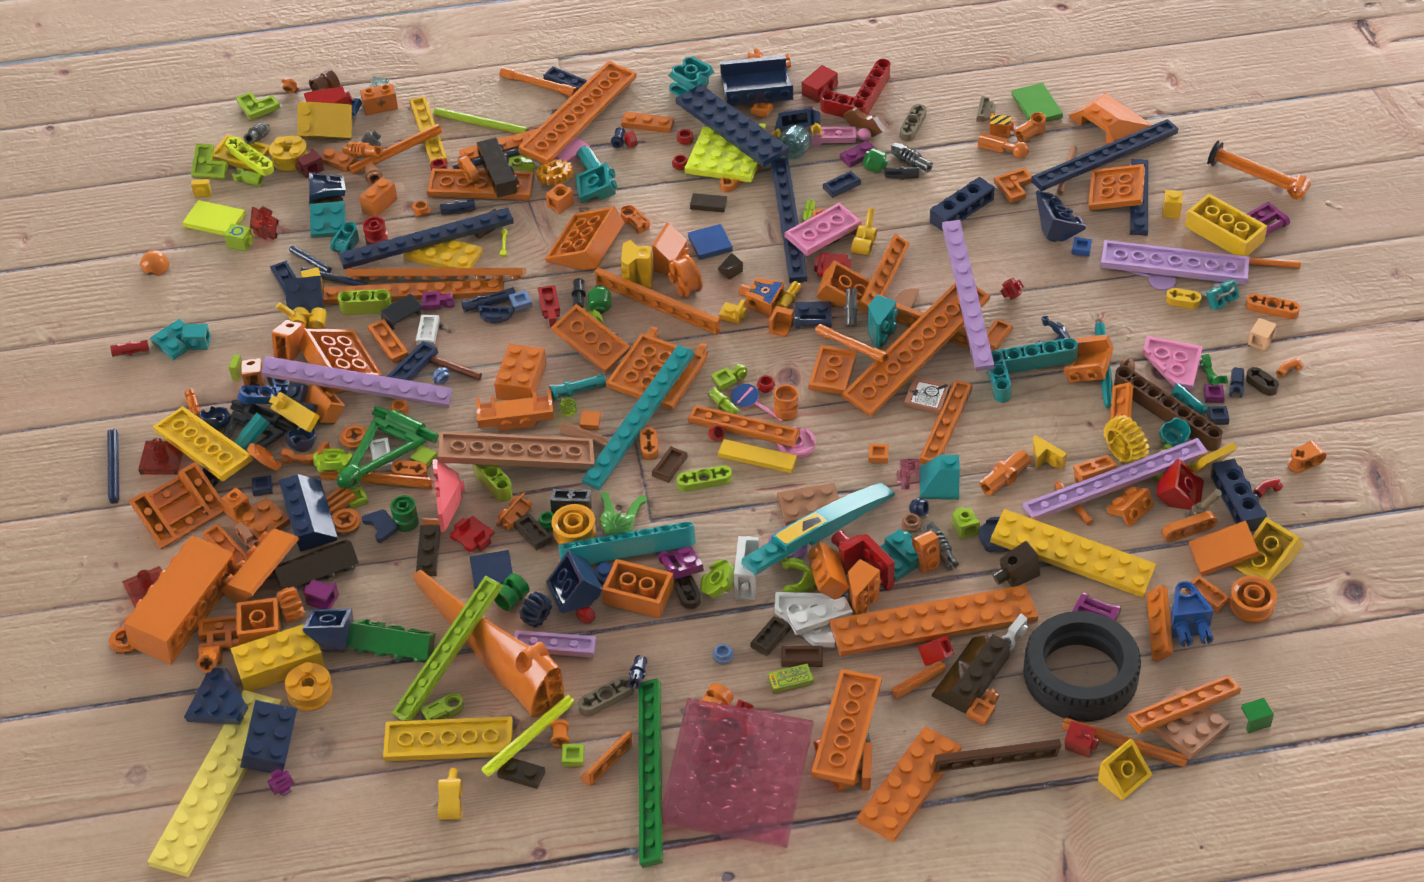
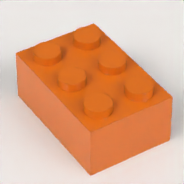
[494,344,547,400]
[602,559,674,619]

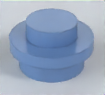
[432,368,450,385]
[713,644,733,664]

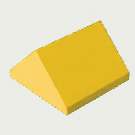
[1098,739,1152,800]

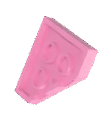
[1143,336,1203,391]

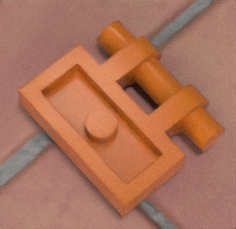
[199,615,240,650]

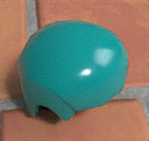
[1159,418,1191,447]

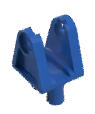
[1170,581,1214,647]

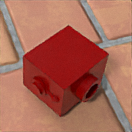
[1064,721,1099,758]

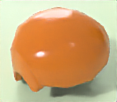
[140,250,170,276]

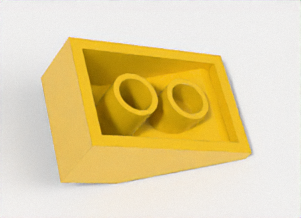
[297,102,352,139]
[1231,517,1304,582]

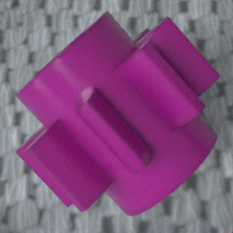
[267,769,294,796]

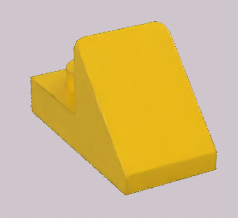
[1032,435,1067,470]

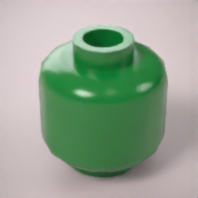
[862,148,889,174]
[588,286,611,314]

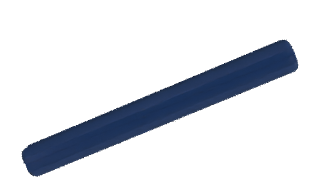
[107,429,119,504]

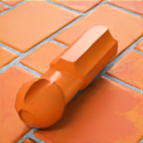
[977,132,1029,158]

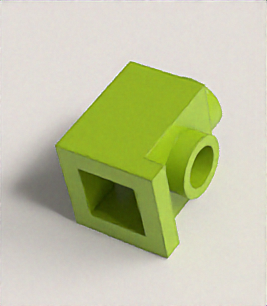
[952,507,980,540]

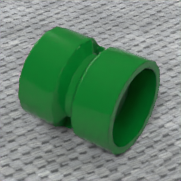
[390,495,419,532]
[494,573,530,611]

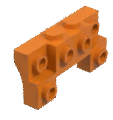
[476,389,554,431]

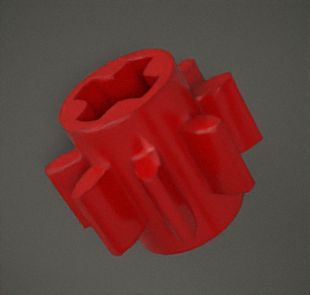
[1000,278,1024,300]

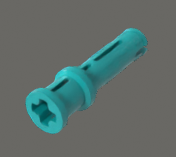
[549,374,606,401]

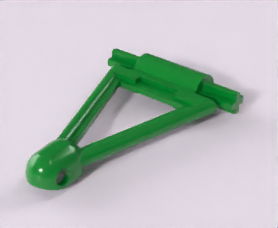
[337,406,439,488]

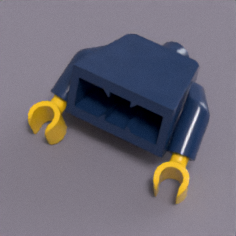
[772,106,823,142]

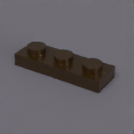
[416,525,441,576]

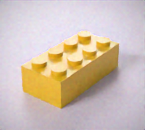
[1185,193,1267,256]
[230,624,325,692]

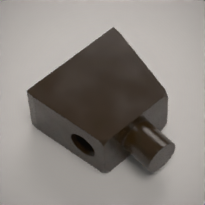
[993,541,1040,587]

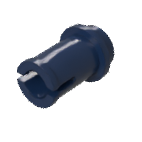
[611,127,626,148]

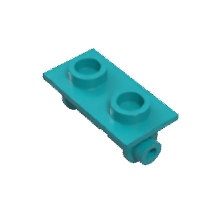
[1171,383,1208,415]

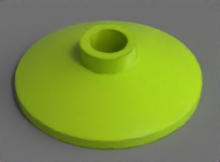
[508,155,535,172]

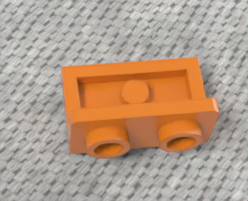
[1106,486,1154,526]

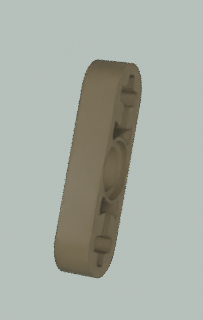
[900,104,926,141]
[578,676,634,716]

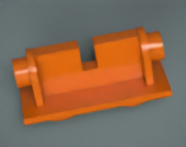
[496,492,532,531]

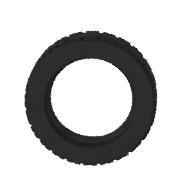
[1023,611,1141,721]

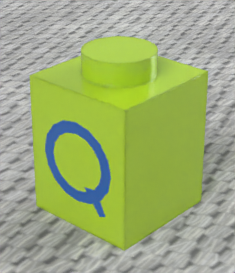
[224,223,254,251]

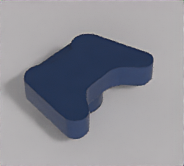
[362,509,398,543]

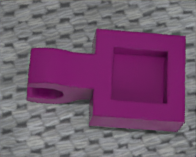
[422,291,455,311]

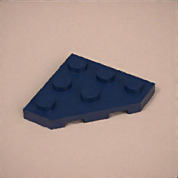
[184,668,248,725]

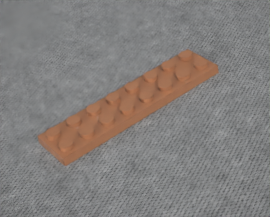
[439,431,594,470]

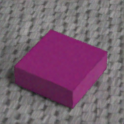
[1203,384,1225,403]

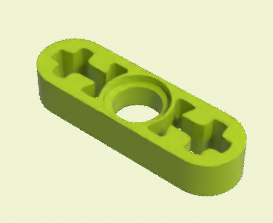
[677,465,732,492]

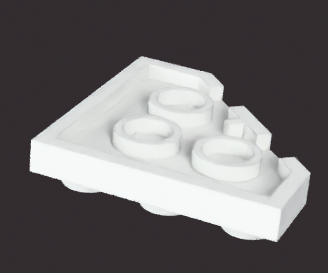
[775,592,835,648]

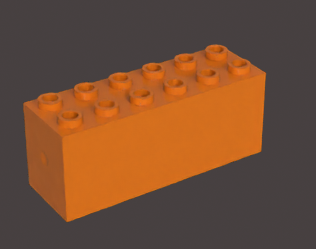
[124,535,236,665]

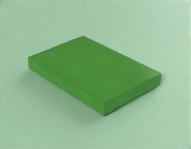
[1012,83,1063,122]

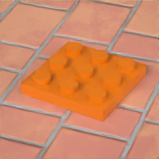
[1088,164,1145,210]

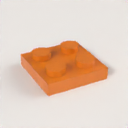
[235,498,291,540]

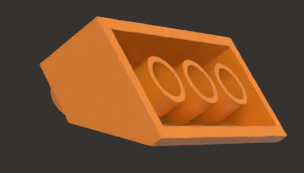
[220,529,299,604]

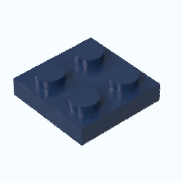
[284,276,324,313]

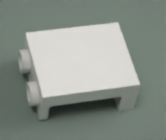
[734,536,759,601]

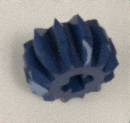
[519,591,552,628]

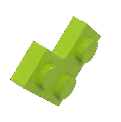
[236,92,281,120]
[191,143,228,180]

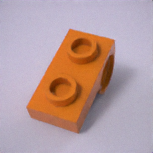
[912,530,940,574]

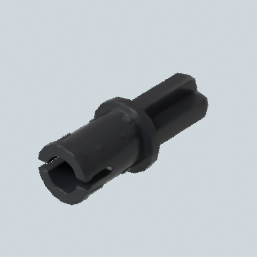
[884,166,919,180]
[572,278,586,308]

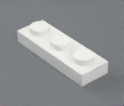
[788,597,853,635]

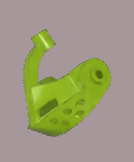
[780,557,817,593]

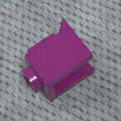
[304,580,339,609]

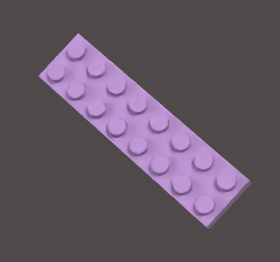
[1101,240,1249,285]

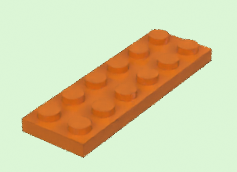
[427,168,535,200]
[811,669,882,785]
[857,726,962,842]

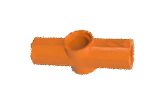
[980,450,1031,495]

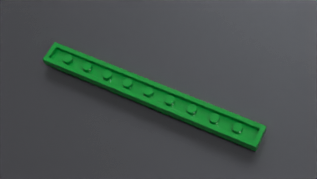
[638,678,663,868]

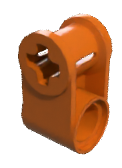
[1288,440,1327,473]

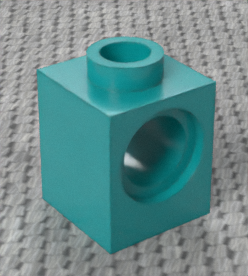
[181,324,211,350]

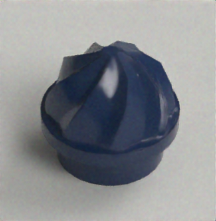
[909,498,929,517]

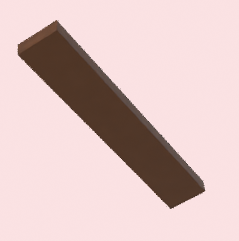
[932,739,1062,772]

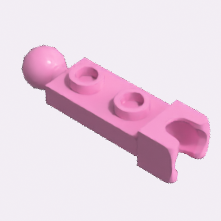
[809,125,871,146]

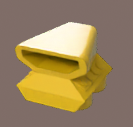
[621,240,654,289]

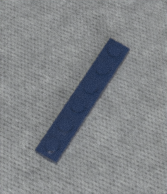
[1130,159,1148,236]

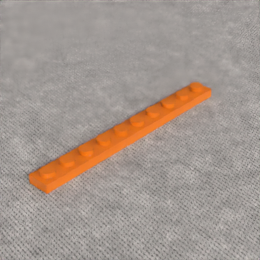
[346,268,526,280]
[323,279,504,305]

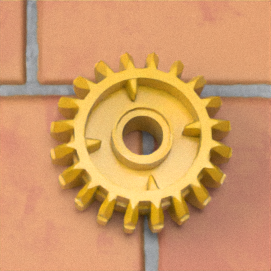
[1103,415,1149,465]

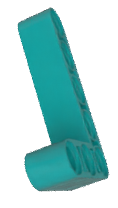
[987,338,1078,403]

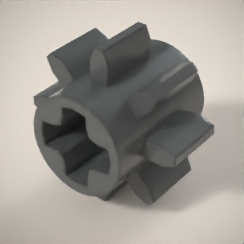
[361,130,382,146]

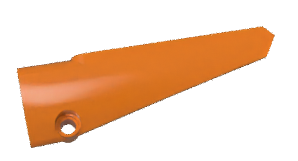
[412,570,564,718]

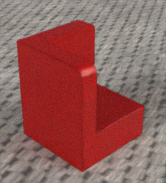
[918,635,954,665]

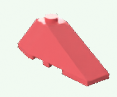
[433,459,465,532]

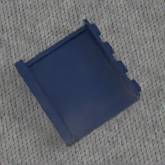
[720,55,794,106]

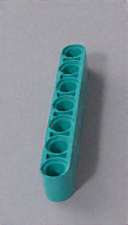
[558,522,696,564]

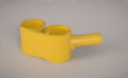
[851,208,877,256]
[276,302,327,329]
[438,768,462,820]

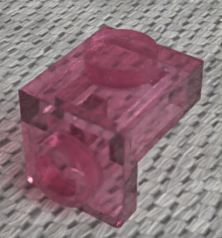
[896,458,920,490]

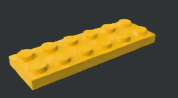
[153,406,253,481]
[383,716,513,762]

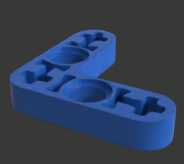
[237,377,289,404]

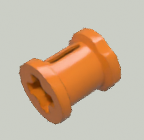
[550,719,569,748]

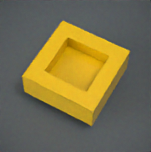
[191,179,212,197]

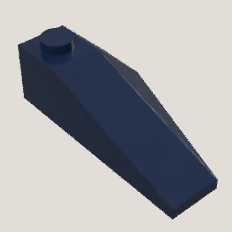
[1036,190,1086,242]

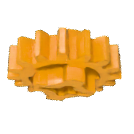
[536,159,574,186]

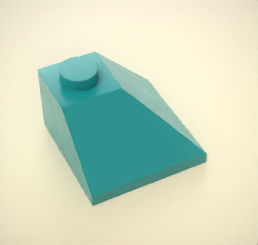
[919,455,960,500]

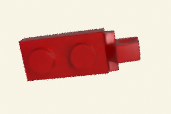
[538,285,561,327]

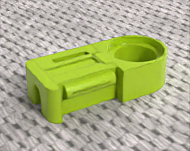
[421,693,464,720]

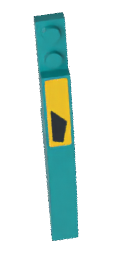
[741,482,895,576]

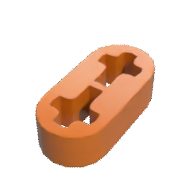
[458,156,480,183]
[640,427,658,460]
[391,460,428,478]

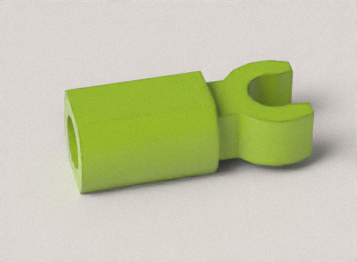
[232,168,264,187]

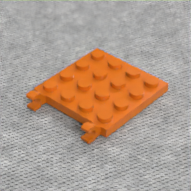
[606,326,708,411]

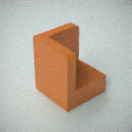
[769,306,794,337]

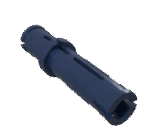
[461,287,516,313]

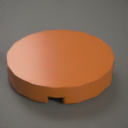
[247,443,282,471]

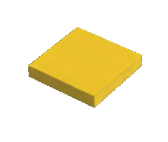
[1190,442,1238,474]

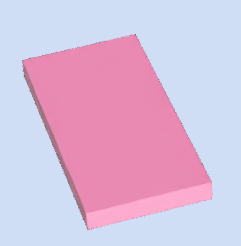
[785,203,862,256]

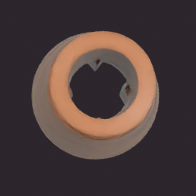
[365,163,382,185]

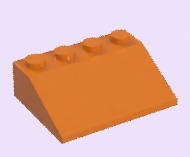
[545,206,625,270]
[299,329,383,393]

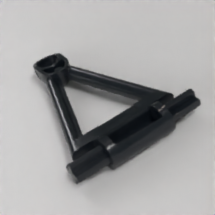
[202,400,298,487]

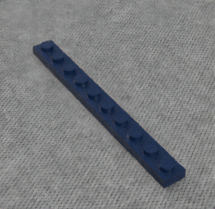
[1031,119,1179,191]
[771,157,807,283]
[338,207,514,269]

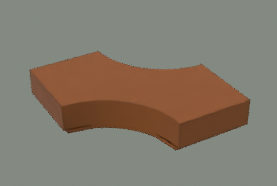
[843,107,886,137]

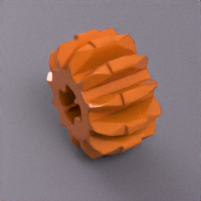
[277,587,305,623]

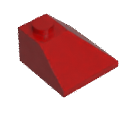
[1156,458,1204,510]

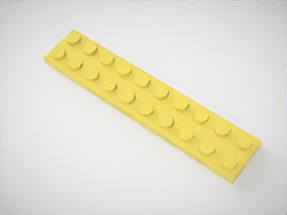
[147,690,283,877]

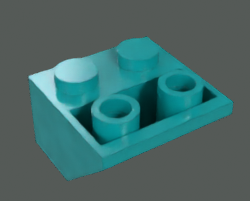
[868,294,898,349]

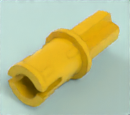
[776,281,801,308]

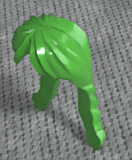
[600,492,647,535]

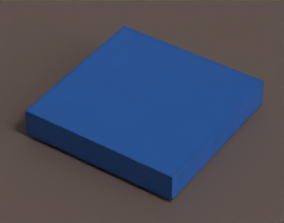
[688,224,733,260]

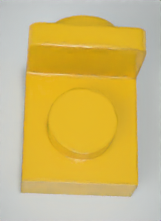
[718,300,748,325]

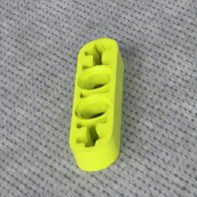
[225,137,274,176]

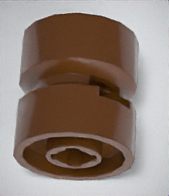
[309,69,340,91]

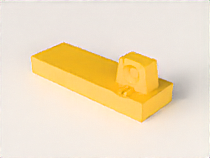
[269,392,320,433]

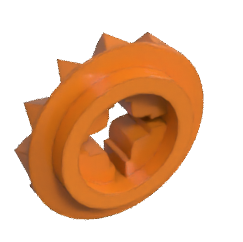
[339,425,367,450]
[331,508,361,535]
[109,626,134,655]

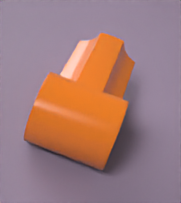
[1014,112,1046,142]
[197,645,223,673]

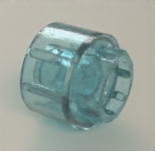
[779,125,811,159]

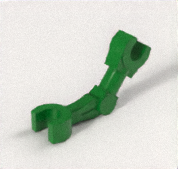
[1199,354,1228,385]

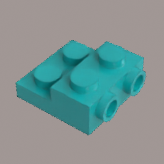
[575,162,618,203]
[880,529,919,582]

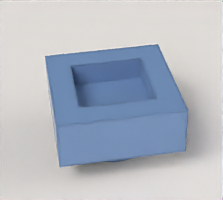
[509,290,532,312]

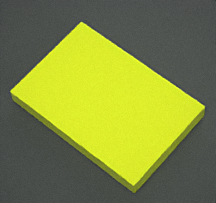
[182,200,246,236]

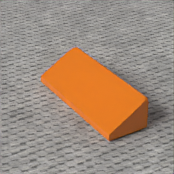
[580,731,633,786]

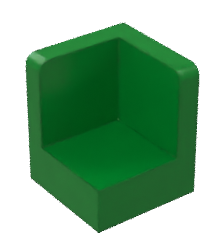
[1241,698,1274,733]

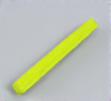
[482,695,574,777]

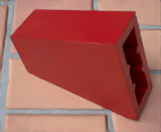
[304,86,353,108]

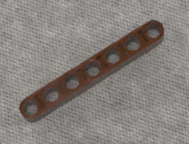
[1114,366,1223,451]

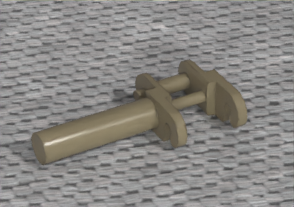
[1184,489,1222,518]

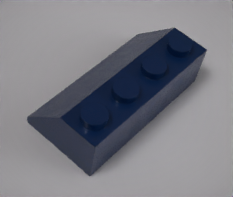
[279,474,338,552]

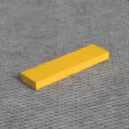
[718,439,797,474]

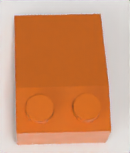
[816,260,870,312]

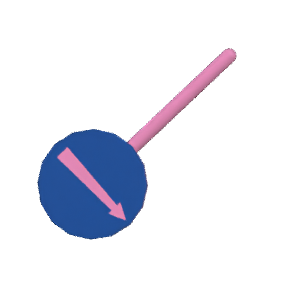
[731,384,783,421]

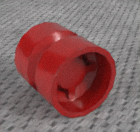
[362,216,388,245]

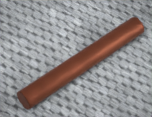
[430,356,482,380]

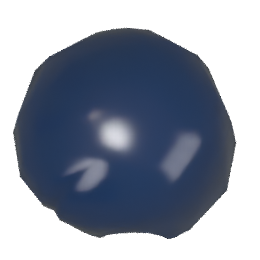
[199,406,230,430]
[286,428,317,452]

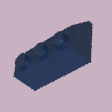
[546,550,602,613]

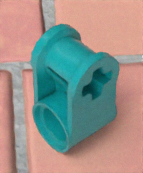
[330,222,360,252]

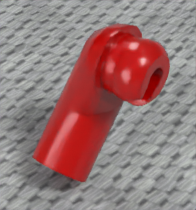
[1253,478,1283,498]

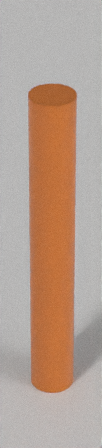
[1249,258,1301,269]
[1054,481,1094,526]

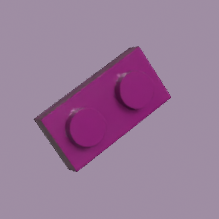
[840,140,878,168]

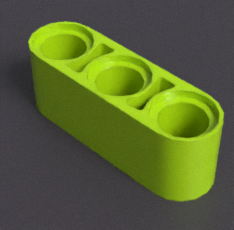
[338,289,392,315]
[473,464,513,502]

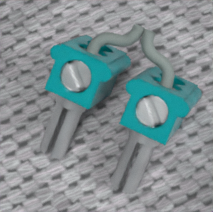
[1200,280,1240,310]

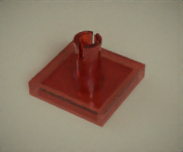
[138,438,183,475]
[122,566,162,609]

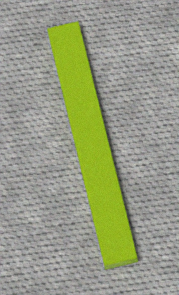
[391,575,503,721]

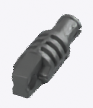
[244,122,270,144]
[891,142,933,173]
[922,522,959,571]

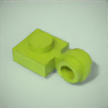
[711,364,748,391]

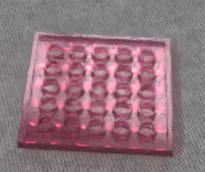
[662,698,814,848]

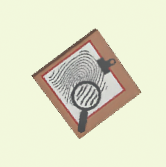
[904,376,951,414]

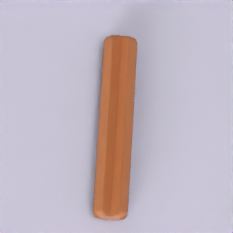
[559,422,610,448]

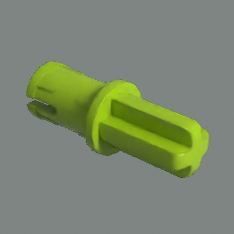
[708,388,739,414]

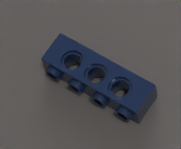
[929,177,995,231]
[1210,458,1267,532]

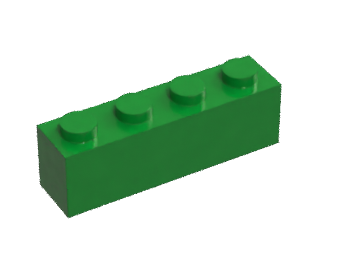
[348,618,436,662]

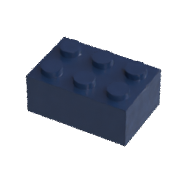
[240,700,297,773]

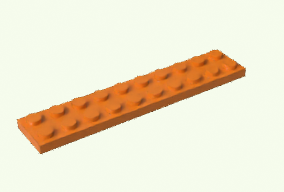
[518,61,636,164]
[842,283,990,417]
[829,585,1039,657]

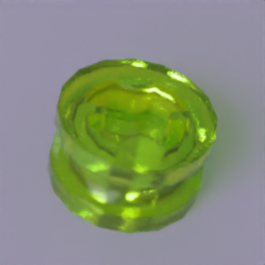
[559,398,577,416]

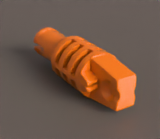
[342,142,382,158]

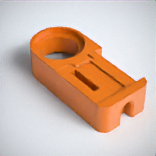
[620,205,650,234]

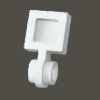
[1001,614,1028,652]

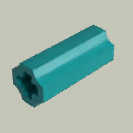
[576,145,601,171]
[233,413,270,450]

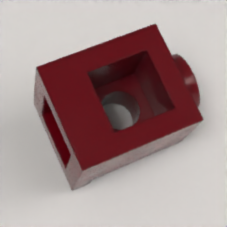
[295,149,324,179]

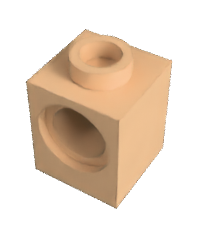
[1248,318,1276,351]

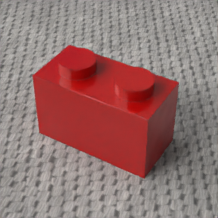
[802,65,838,103]

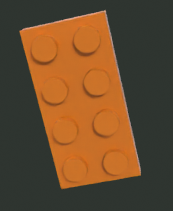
[551,304,630,374]

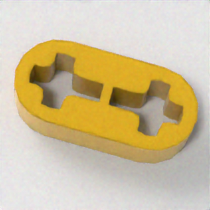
[1166,288,1202,309]

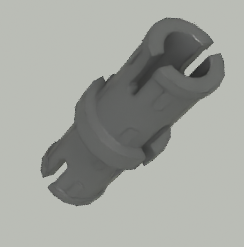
[844,289,859,327]

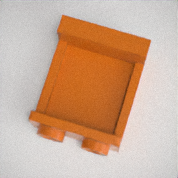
[1063,335,1114,383]

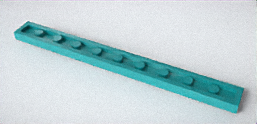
[582,345,695,491]

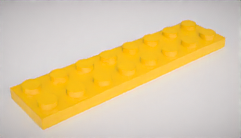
[990,509,1156,598]

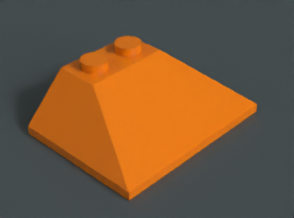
[1069,93,1152,144]
[128,462,224,549]

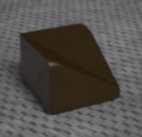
[718,253,743,279]

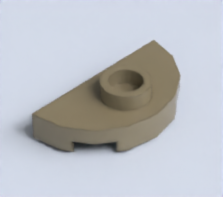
[976,96,996,122]

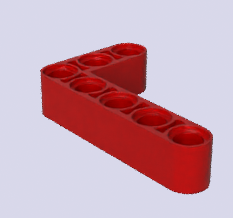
[820,59,891,118]

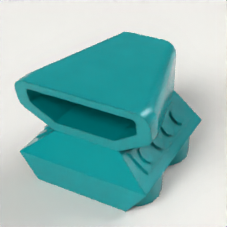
[668,56,715,96]

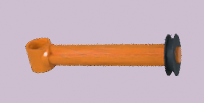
[1207,140,1311,200]

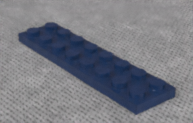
[676,84,789,167]

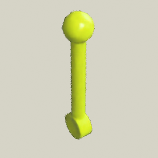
[500,229,508,257]

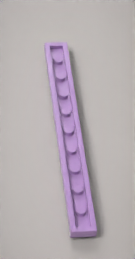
[942,220,994,372]
[261,356,452,408]
[1022,438,1208,520]

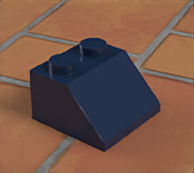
[303,608,354,651]

